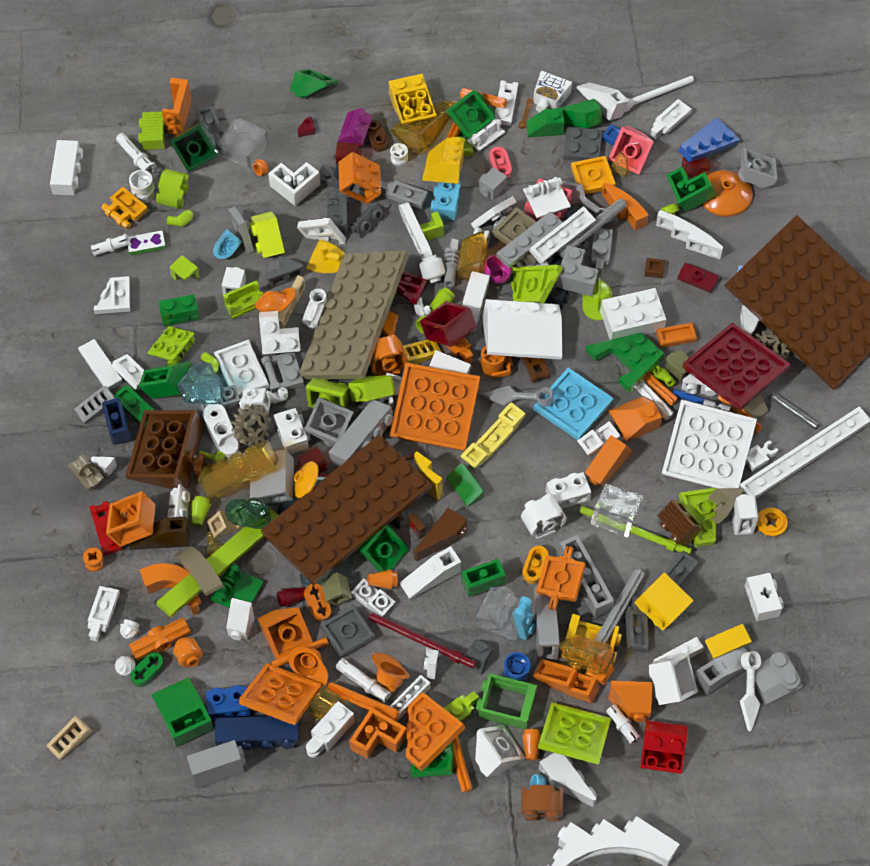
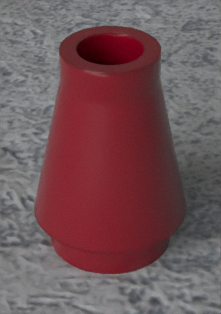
[277,587,306,608]

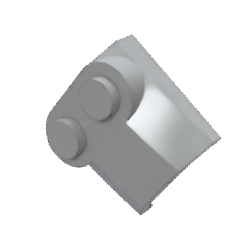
[738,147,777,188]
[304,397,353,447]
[746,652,802,706]

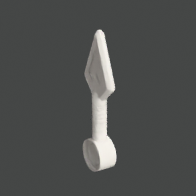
[740,651,761,731]

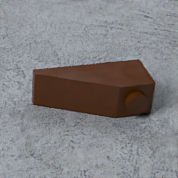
[414,507,468,561]

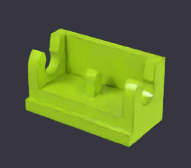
[223,280,263,320]

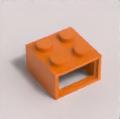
[338,152,381,204]
[106,491,156,547]

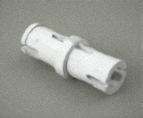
[91,234,130,256]
[606,704,641,745]

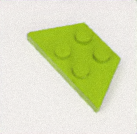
[511,265,563,303]

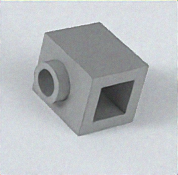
[479,167,507,200]

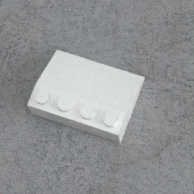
[482,299,562,359]

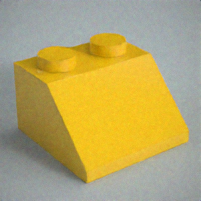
[634,572,694,631]

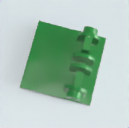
[210,564,264,608]

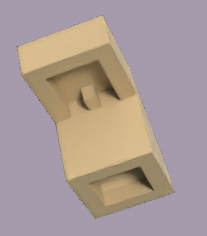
[207,501,255,538]

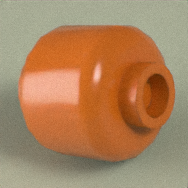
[173,637,203,668]

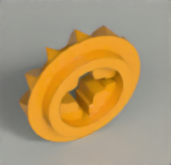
[756,508,788,538]

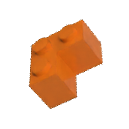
[349,707,407,760]

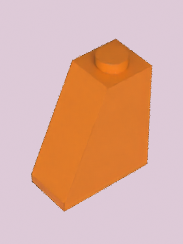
[585,435,633,486]

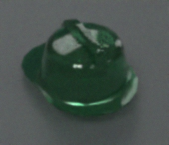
[224,497,271,529]

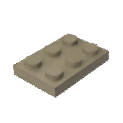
[493,207,538,266]

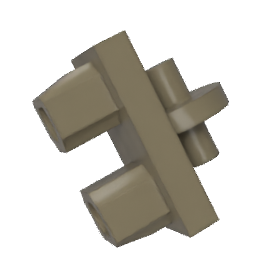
[67,454,104,491]

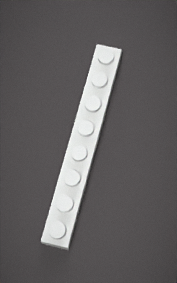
[739,407,870,499]

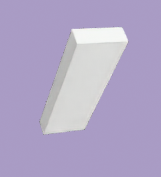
[78,339,123,390]

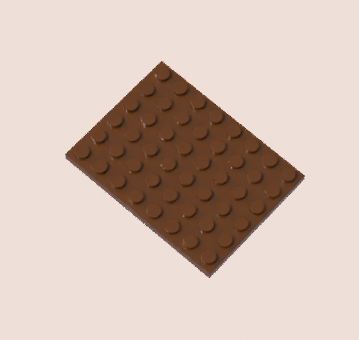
[724,215,870,390]

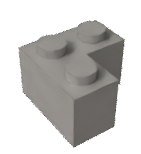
[556,245,598,297]

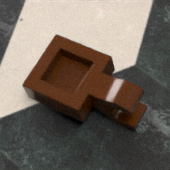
[188,451,206,480]

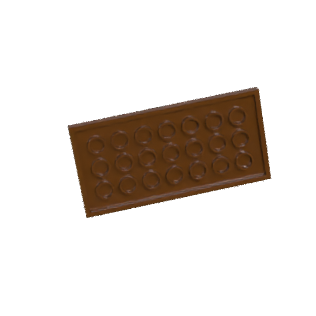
[261,435,432,586]

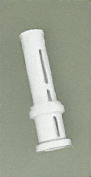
[116,133,157,175]

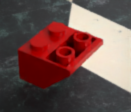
[640,720,687,774]

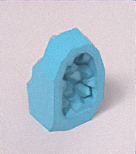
[213,229,242,259]

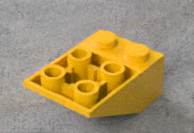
[389,74,436,125]

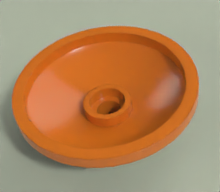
[702,170,753,217]

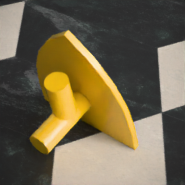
[306,239,345,274]

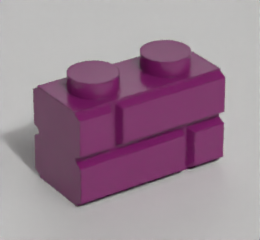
[338,108,372,150]

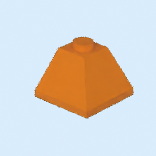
[609,396,662,442]
[257,607,313,659]
[608,681,653,722]

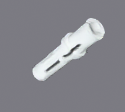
[336,658,391,703]

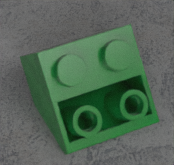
[138,361,191,399]

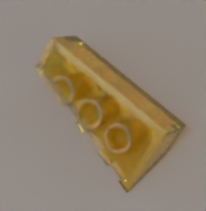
[197,440,279,499]

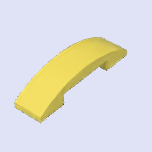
[460,403,526,469]

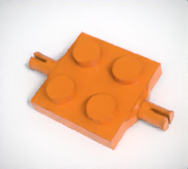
[536,546,586,611]

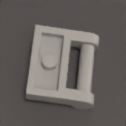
[261,352,304,393]

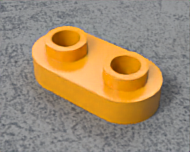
[522,546,549,584]

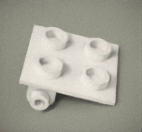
[523,177,571,218]

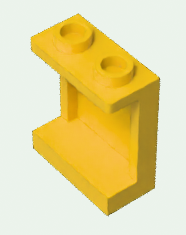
[561,614,622,665]

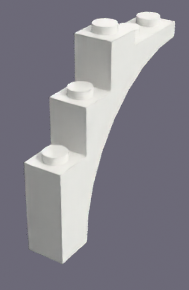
[547,816,680,866]

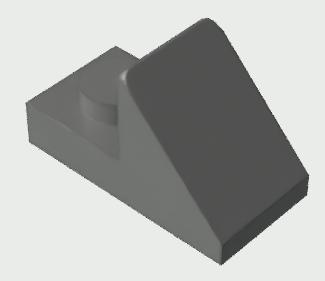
[319,164,353,190]
[266,256,304,289]

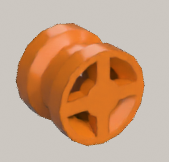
[83,547,105,572]

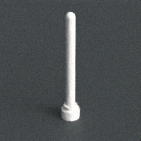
[624,76,694,113]

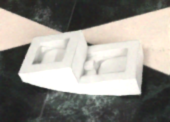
[577,421,621,456]

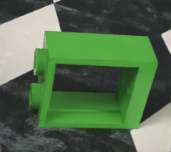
[476,673,537,730]

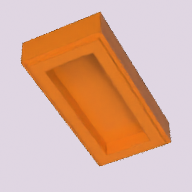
[656,322,697,348]

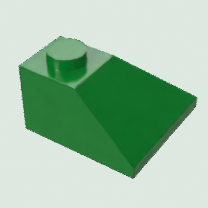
[290,68,339,98]
[360,525,408,572]

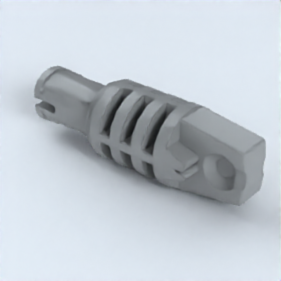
[443,239,461,287]

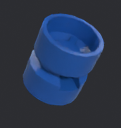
[503,652,531,682]

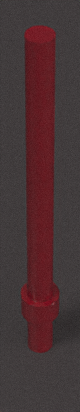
[369,612,477,669]

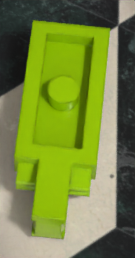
[444,691,479,722]

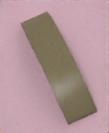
[173,546,224,596]

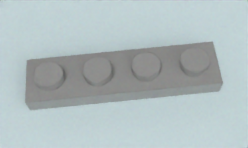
[496,211,563,268]

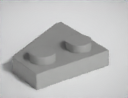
[228,207,254,254]

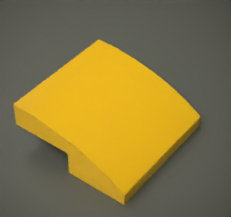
[414,451,443,501]

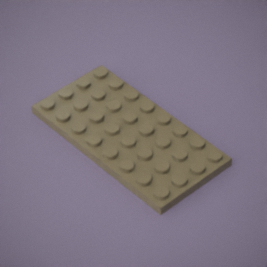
[300,251,409,379]

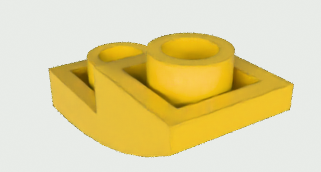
[705,624,752,659]

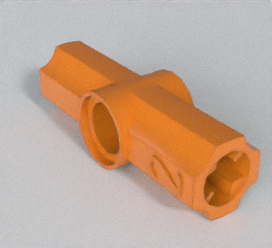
[129,617,191,661]

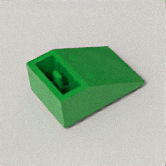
[151,677,214,747]

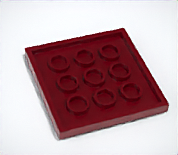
[682,322,791,411]

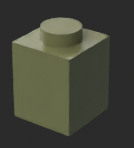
[665,349,690,384]
[321,572,352,606]

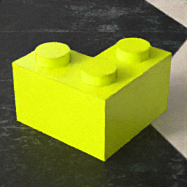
[249,211,285,258]

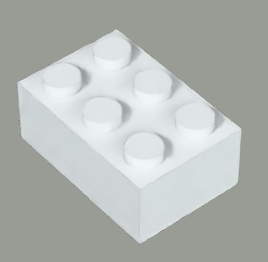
[600,288,666,340]

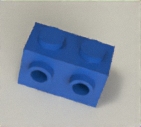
[206,685,251,721]

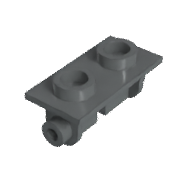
[350,202,384,239]

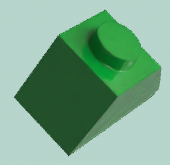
[562,99,603,128]
[526,108,564,138]

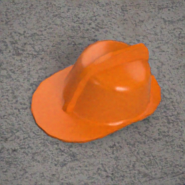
[255,288,296,314]
[288,646,328,689]
[372,653,410,692]

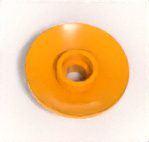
[294,461,318,498]

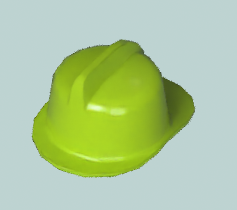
[582,278,612,320]

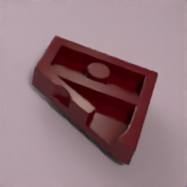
[396,271,428,305]

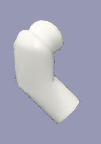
[267,387,288,404]

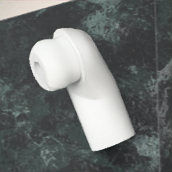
[414,298,431,316]

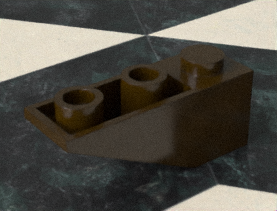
[129,516,190,550]

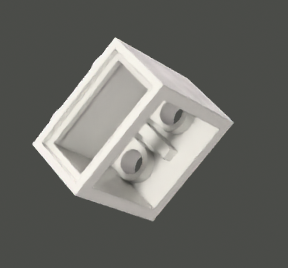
[649,652,698,705]

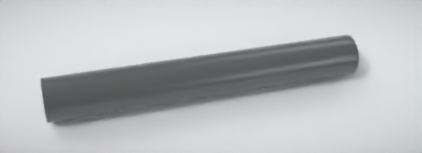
[769,392,819,430]

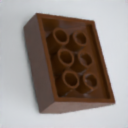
[125,410,204,489]

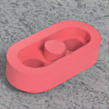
[489,147,512,179]

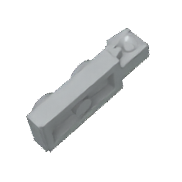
[381,181,428,210]
[591,228,613,275]

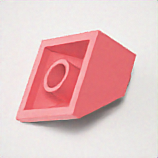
[608,126,654,175]

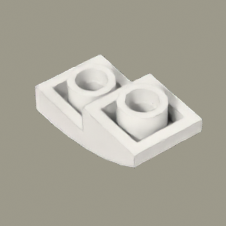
[351,578,395,617]

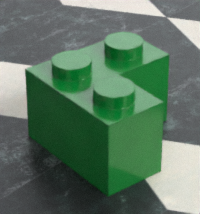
[666,167,717,212]

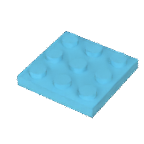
[533,368,614,440]

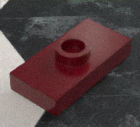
[677,262,719,293]

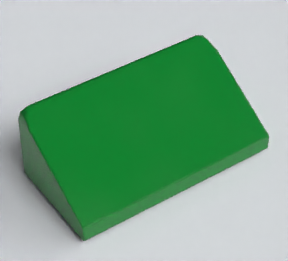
[446,463,484,507]

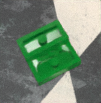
[410,740,454,778]

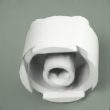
[521,493,567,539]

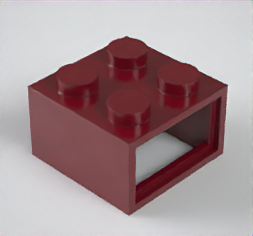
[420,301,477,347]

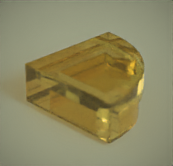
[611,152,629,177]

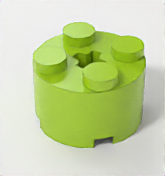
[156,169,189,209]

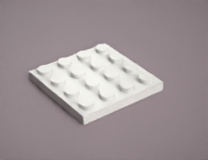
[662,400,757,489]

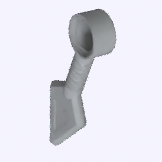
[560,180,614,224]
[482,385,554,407]

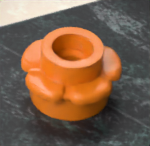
[253,159,269,176]

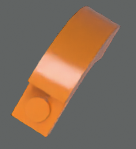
[139,563,202,615]

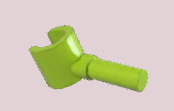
[199,451,227,466]

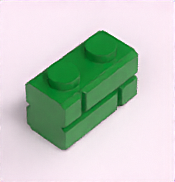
[158,294,200,327]
[461,559,506,597]

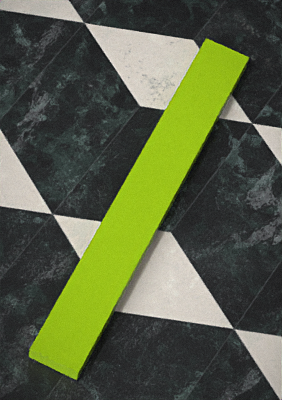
[157,507,279,617]

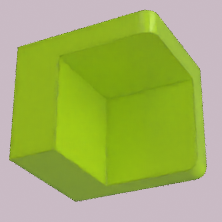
[419,211,444,241]
[169,255,200,281]

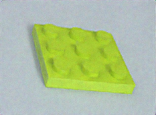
[538,702,611,765]

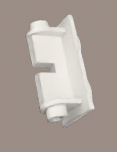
[467,119,505,152]
[167,484,190,518]

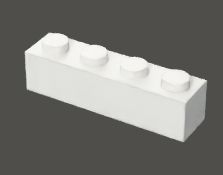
[653,637,703,663]
[390,675,431,722]

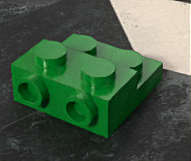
[446,89,496,140]

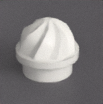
[120,619,140,639]
[115,656,136,676]

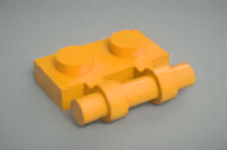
[101,187,149,229]

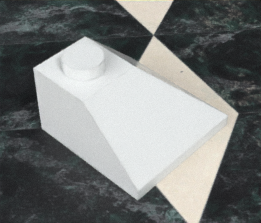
[475,725,526,777]

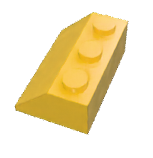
[422,137,465,184]

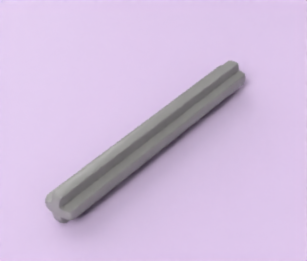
[557,198,626,257]
[592,569,645,650]

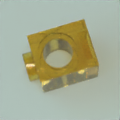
[309,686,341,721]

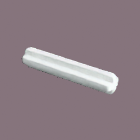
[634,380,674,420]

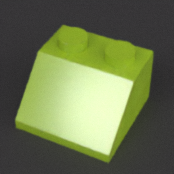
[306,378,351,409]

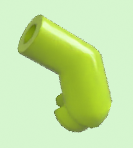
[201,352,219,378]
[650,365,675,387]

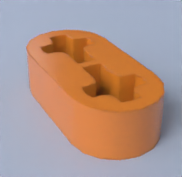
[304,583,331,621]

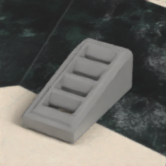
[74,386,115,424]

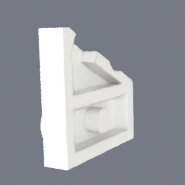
[471,196,516,229]
[297,218,346,244]
[94,276,130,314]

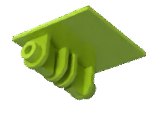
[147,326,195,364]

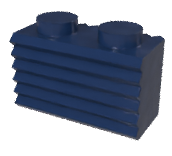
[102,398,131,445]

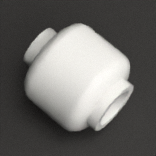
[419,255,445,283]

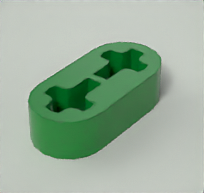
[130,652,164,687]

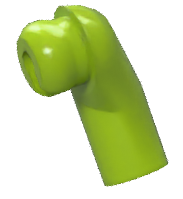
[167,210,193,227]

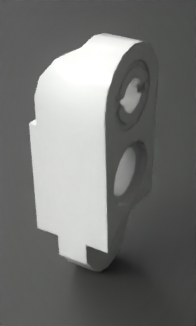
[203,403,240,458]

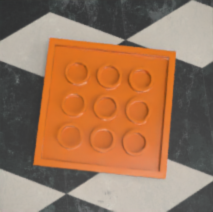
[390,363,481,452]

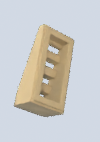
[46,716,93,760]

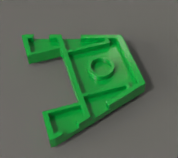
[585,333,664,393]

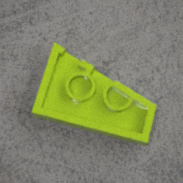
[679,488,717,548]

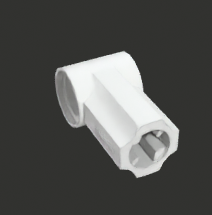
[302,289,327,328]

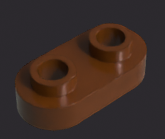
[366,120,388,152]

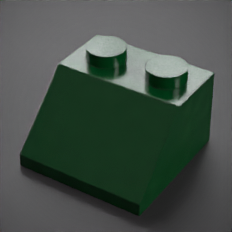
[169,120,219,172]

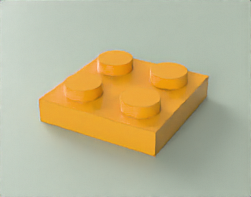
[571,156,616,195]

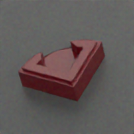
[298,116,316,137]

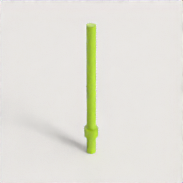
[580,506,692,555]

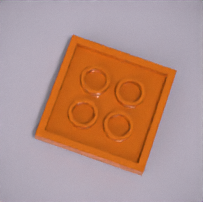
[239,663,322,725]

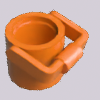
[480,346,513,379]

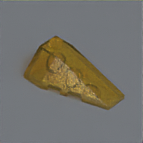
[390,99,457,154]

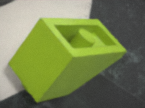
[348,375,396,401]

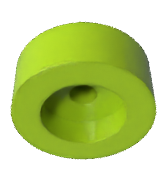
[661,203,680,216]

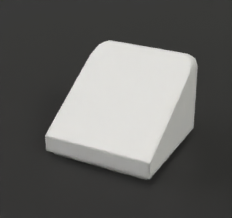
[91,456,117,477]

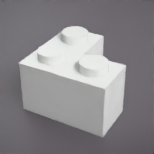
[268,162,321,206]
[259,311,300,354]

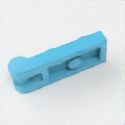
[513,596,536,641]

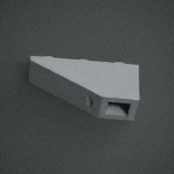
[695,647,753,695]

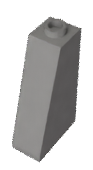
[533,586,559,661]

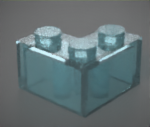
[177,362,225,405]

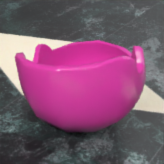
[484,255,512,284]

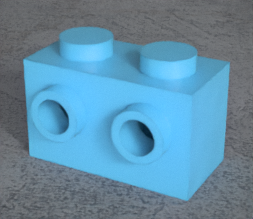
[430,181,461,221]

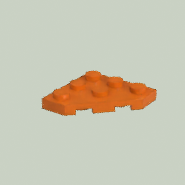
[406,692,465,771]

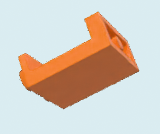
[162,77,192,135]

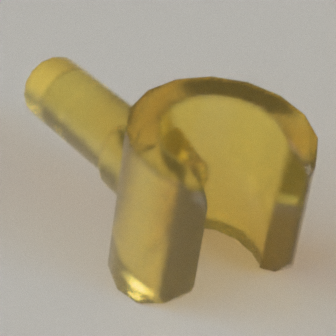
[205,532,217,557]

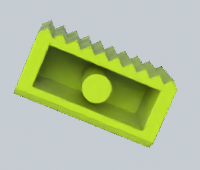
[138,111,165,150]

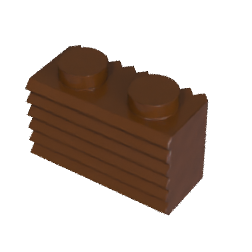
[657,499,703,546]

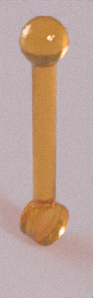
[519,98,533,129]

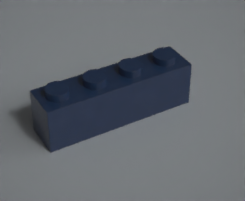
[215,716,299,750]

